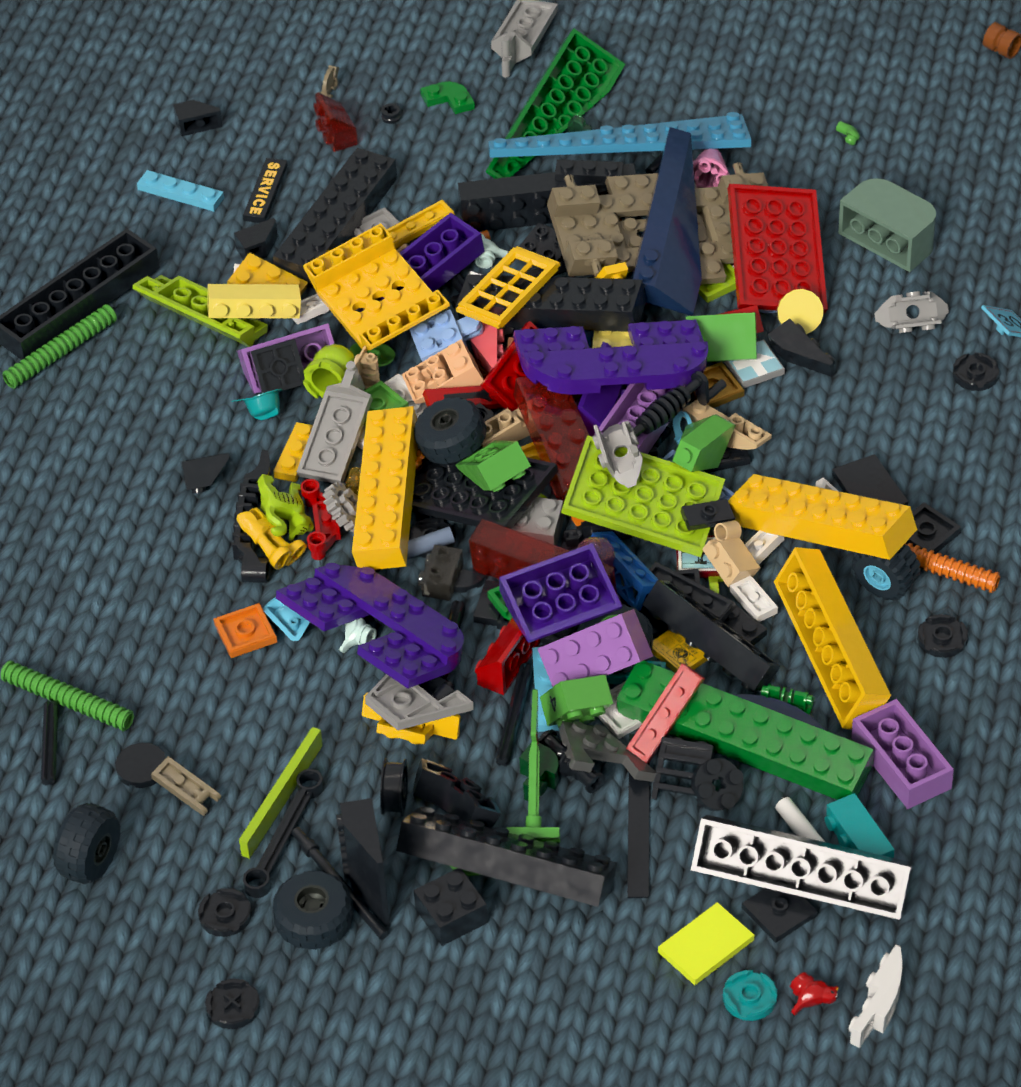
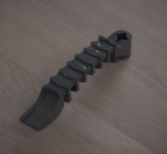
[232,450,272,583]

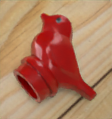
[790,972,839,1016]

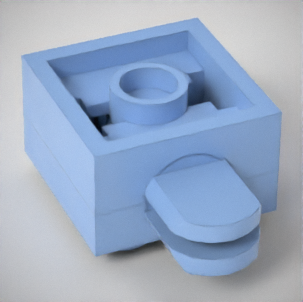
[409,309,484,362]

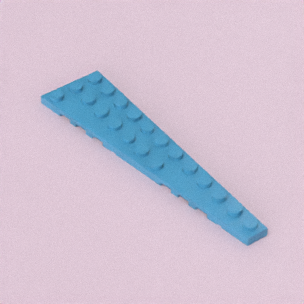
[488,112,751,158]

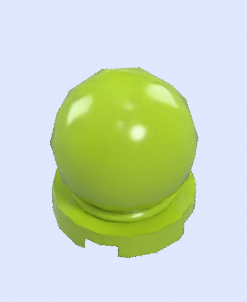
[303,344,355,399]

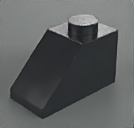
[173,100,223,137]

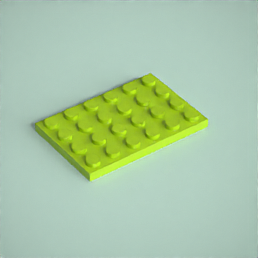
[561,435,725,557]

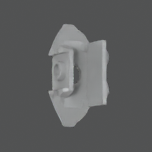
[874,291,949,333]
[592,421,643,488]

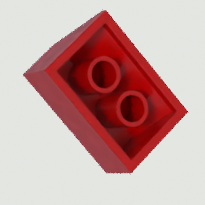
[475,617,540,695]

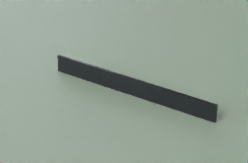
[628,734,649,898]

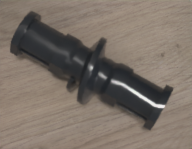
[538,729,605,793]

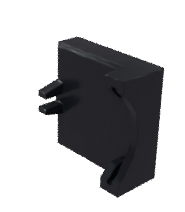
[249,339,305,394]

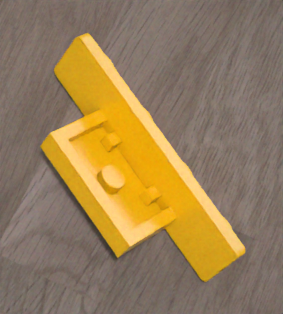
[362,692,461,744]

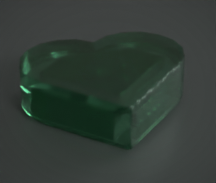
[568,115,593,132]

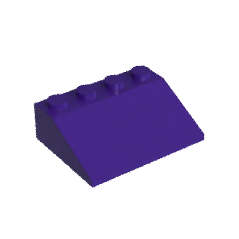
[499,543,622,643]

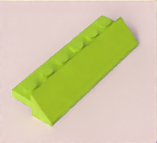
[133,275,268,347]

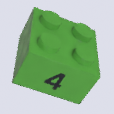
[540,675,613,728]

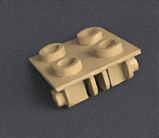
[354,346,380,391]

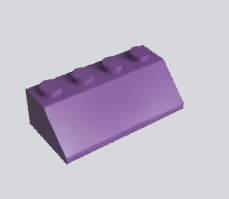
[237,324,334,394]

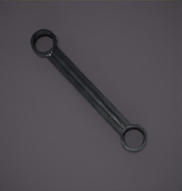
[243,769,323,898]

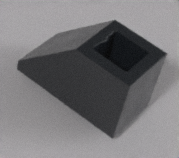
[234,218,278,260]

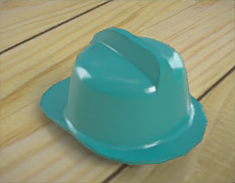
[231,389,283,420]

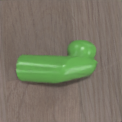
[836,121,860,146]

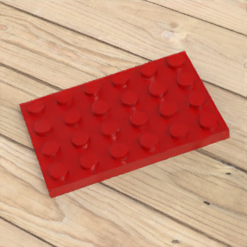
[727,184,828,314]

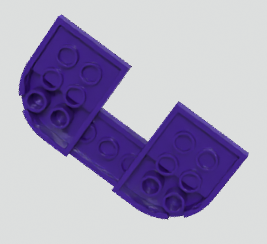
[513,320,708,395]
[276,563,464,689]

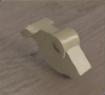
[316,65,339,100]

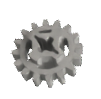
[323,482,358,532]

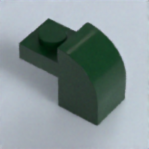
[519,742,559,801]

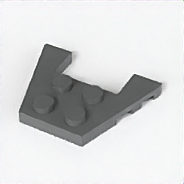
[558,721,656,782]

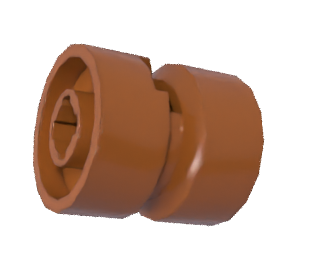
[983,22,1021,59]

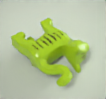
[257,474,314,541]

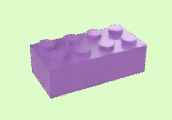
[538,609,653,687]
[852,699,954,809]

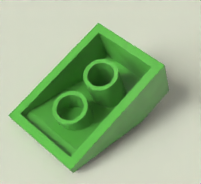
[455,441,531,492]

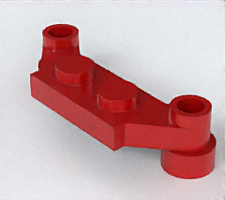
[300,479,341,560]

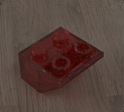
[313,93,358,152]

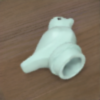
[475,233,508,269]
[339,618,376,653]

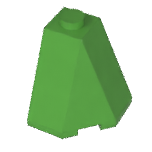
[672,414,736,472]

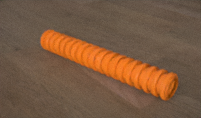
[905,543,1000,593]

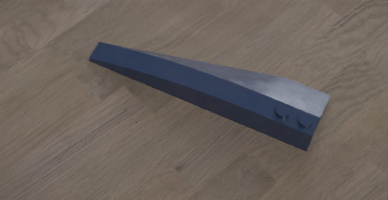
[631,127,702,316]

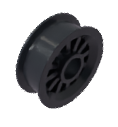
[380,758,408,816]

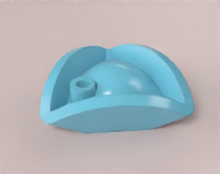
[263,597,310,641]

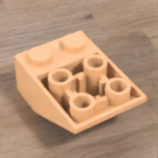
[402,339,484,404]

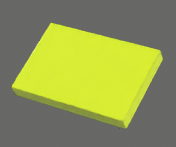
[658,902,754,985]

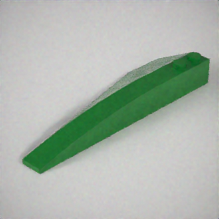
[485,28,625,179]

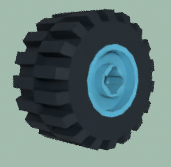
[852,544,921,601]

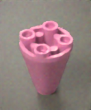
[693,149,730,188]

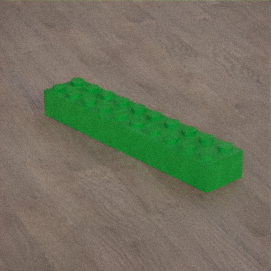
[616,660,874,800]

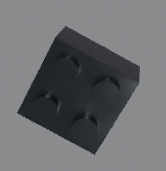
[413,868,488,946]

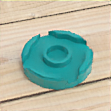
[723,970,777,1021]

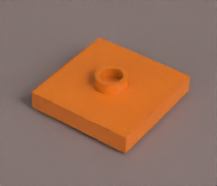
[213,603,277,658]

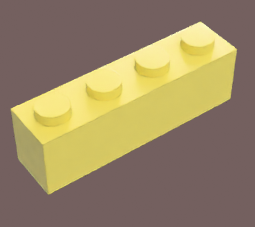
[207,284,301,319]

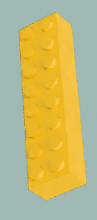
[352,406,418,570]
[728,474,917,560]
[774,547,891,729]

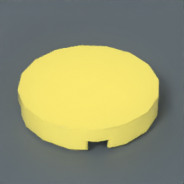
[777,289,823,334]

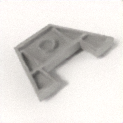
[365,674,474,730]

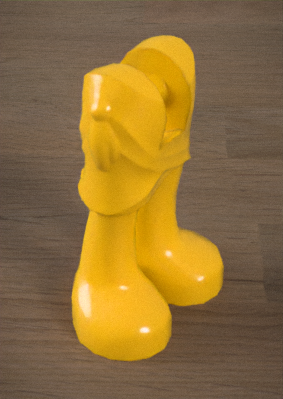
[236,507,307,570]

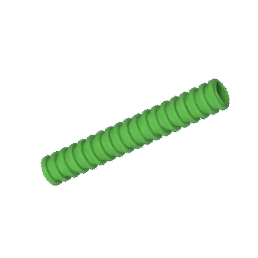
[2,304,117,389]
[1,660,134,731]

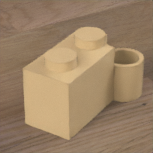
[702,520,760,587]

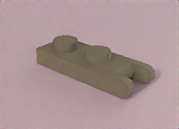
[151,756,221,816]

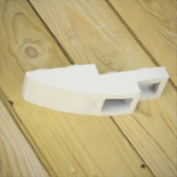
[848,945,902,1048]

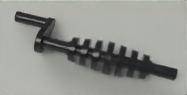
[633,371,727,437]

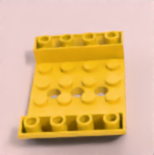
[303,223,450,351]

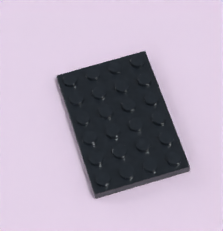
[412,448,559,534]

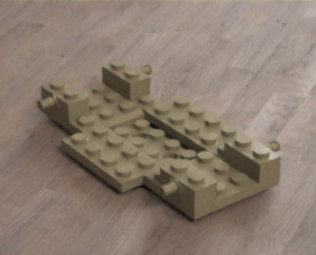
[547,162,768,285]

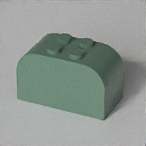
[838,179,936,272]

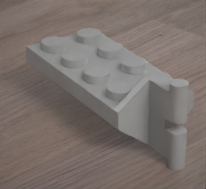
[491,0,558,77]
[296,361,373,484]

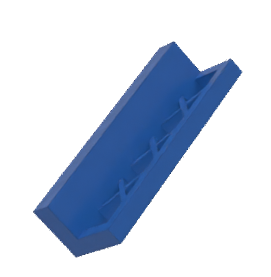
[589,531,658,611]

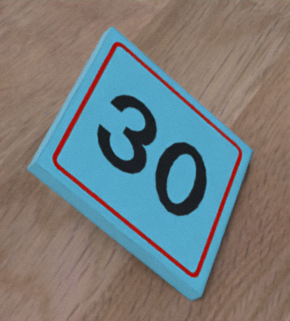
[981,305,1021,337]

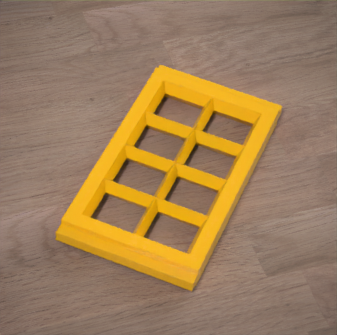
[456,246,560,329]

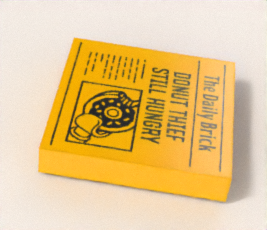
[651,630,708,673]

